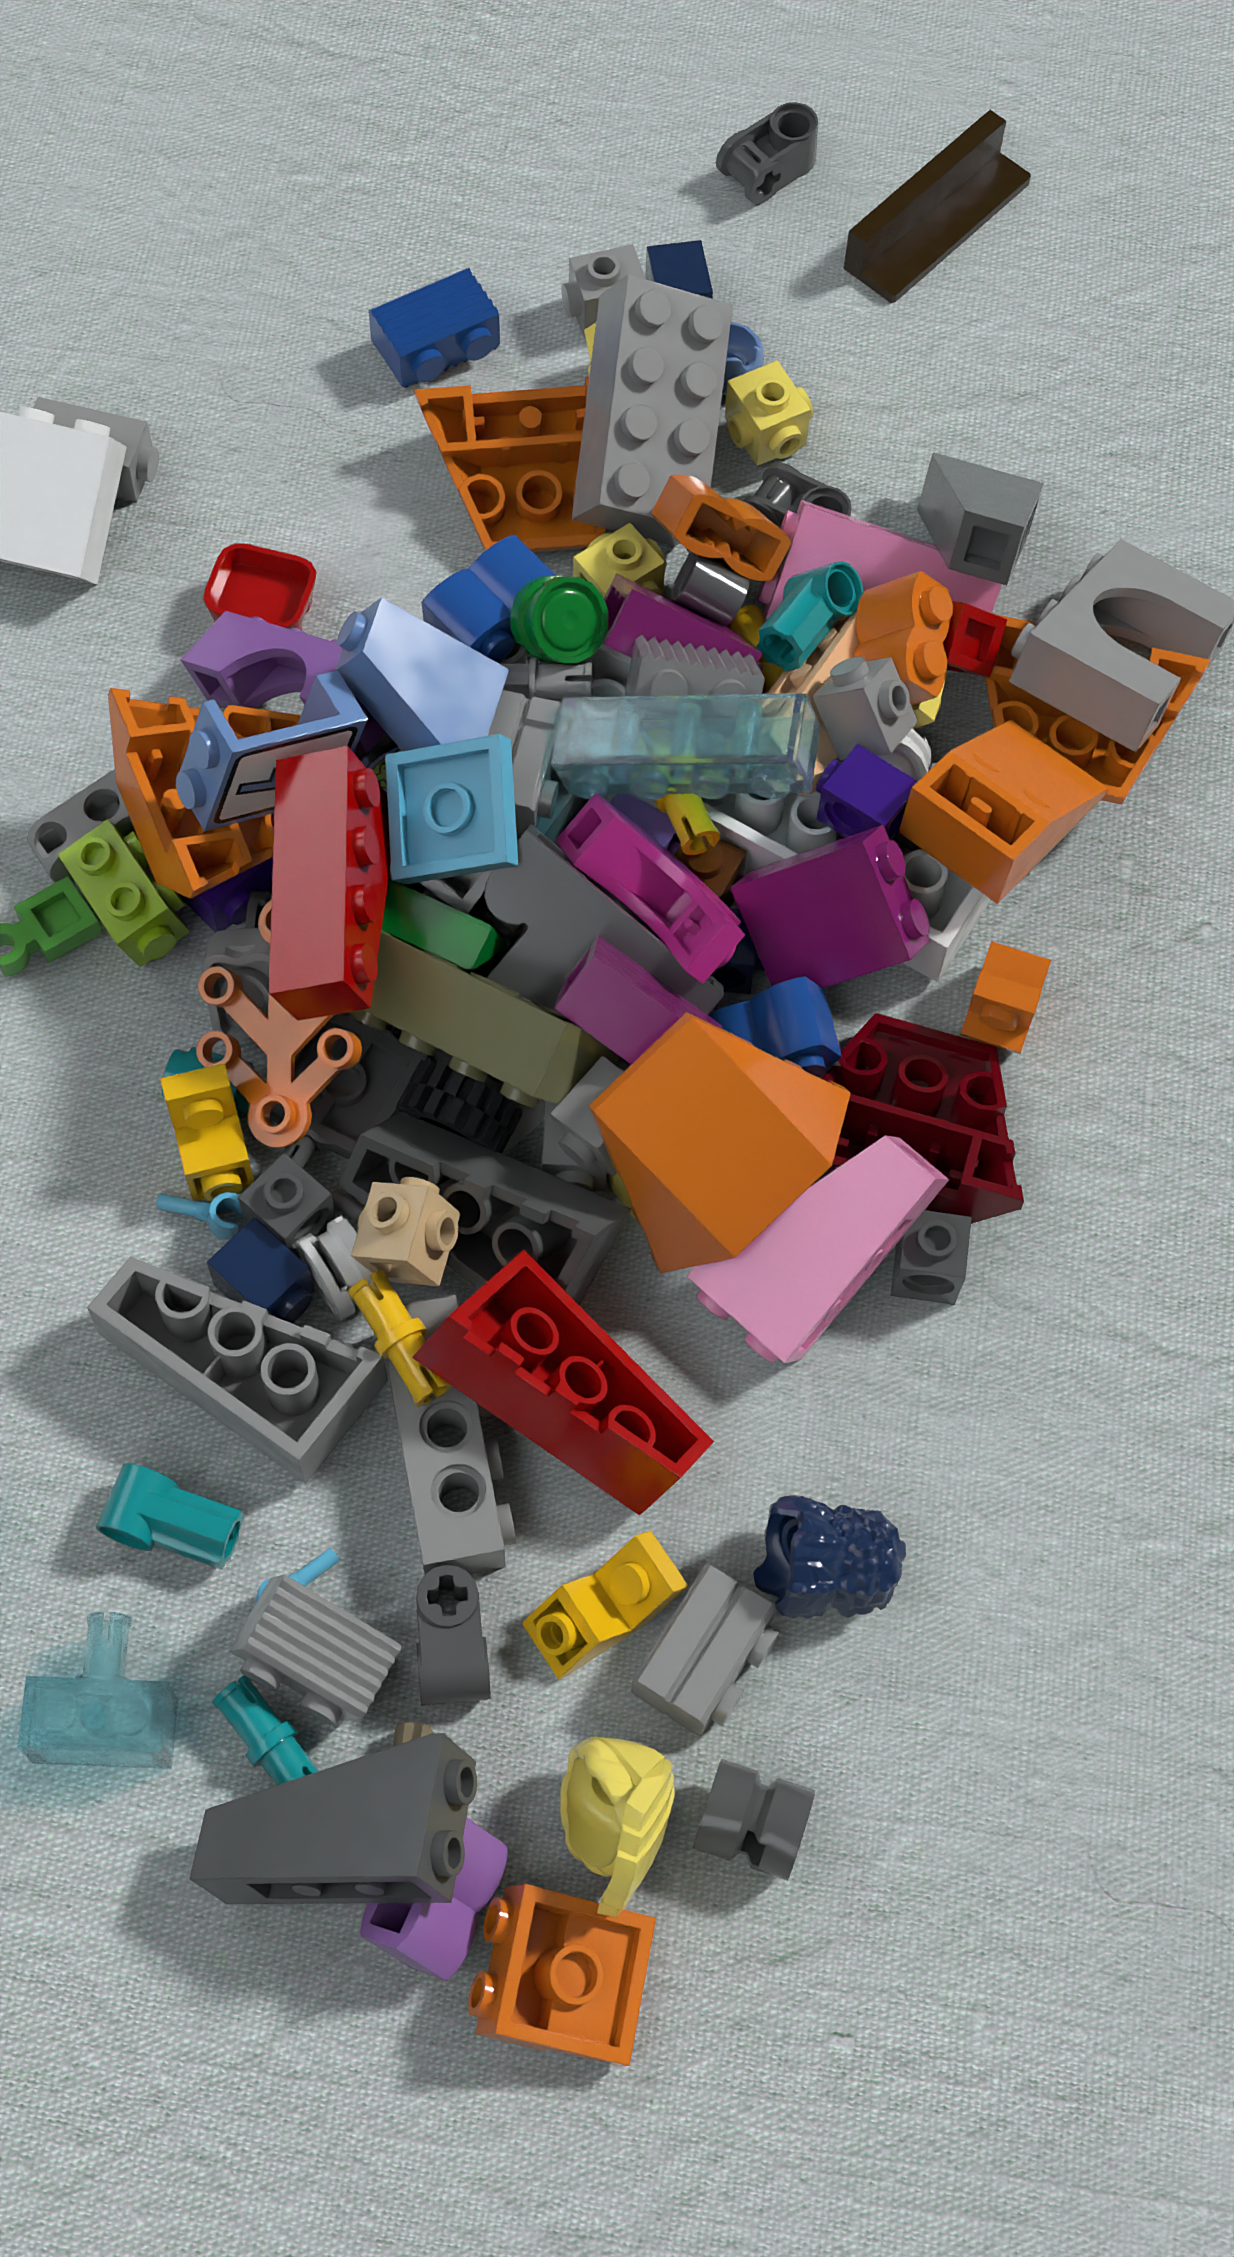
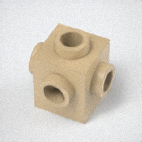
[351,1177,460,1287]

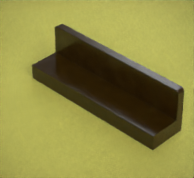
[843,109,1031,303]

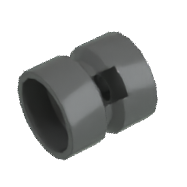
[693,1759,816,1881]

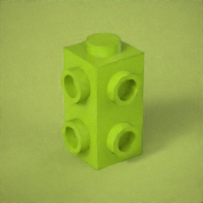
[58,819,190,967]

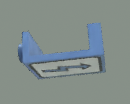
[176,670,367,831]

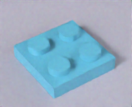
[385,734,518,884]

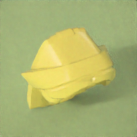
[560,1736,675,1918]

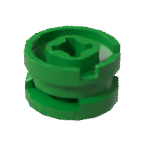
[510,575,608,664]

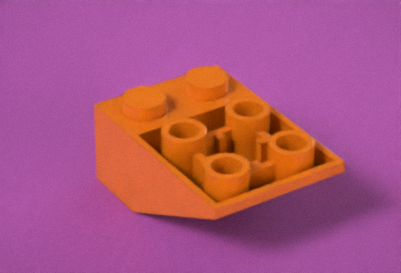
[899,720,1109,904]

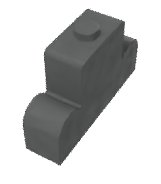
[484,823,724,1015]

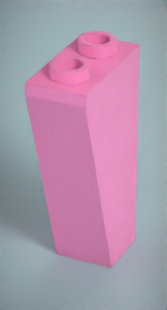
[757,500,1002,620]
[686,1135,949,1363]

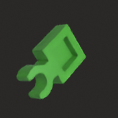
[0,876,102,977]

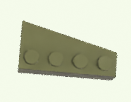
[349,930,620,1109]

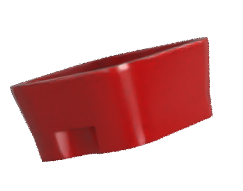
[203,543,317,630]

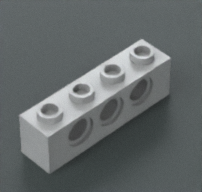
[386,1295,516,1575]

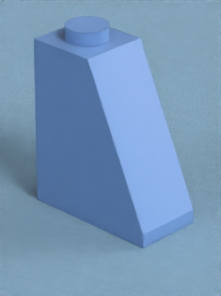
[335,597,509,751]

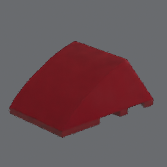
[812,1013,1024,1224]

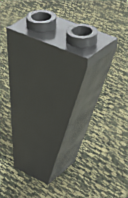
[917,452,1044,586]
[189,1733,477,1905]

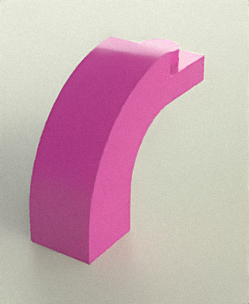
[555,792,745,984]

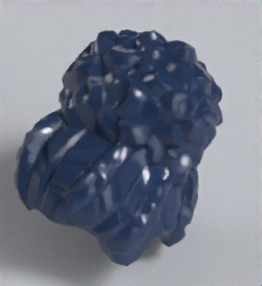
[753,1495,906,1618]

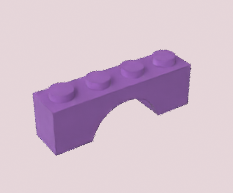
[181,611,386,753]

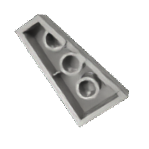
[87,1257,388,1484]

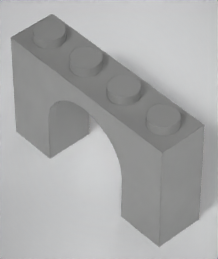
[1009,539,1234,752]

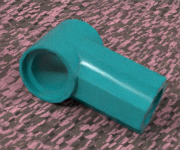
[756,561,863,671]
[96,1463,244,1570]

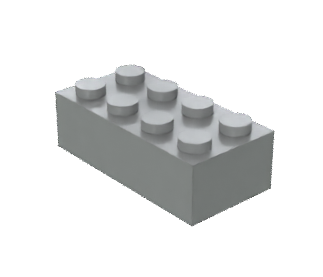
[571,274,733,546]

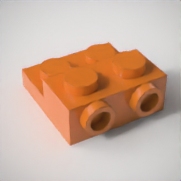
[468,1884,656,2066]

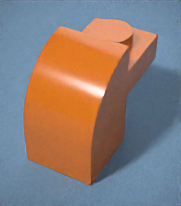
[960,941,1051,1054]

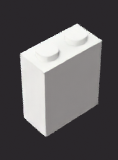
[0,406,127,584]

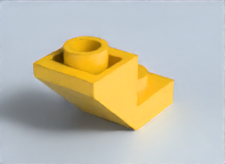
[160,1063,254,1201]
[521,1530,689,1680]

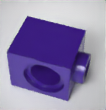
[816,744,918,840]

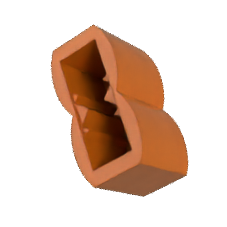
[651,475,792,581]
[853,571,953,706]

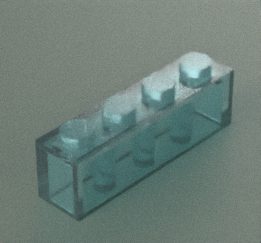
[551,693,821,799]

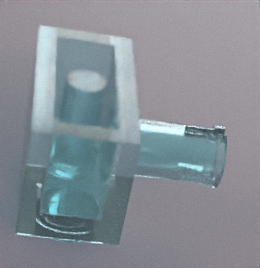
[17,1612,178,1769]

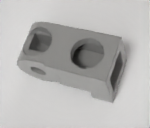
[27,769,136,882]

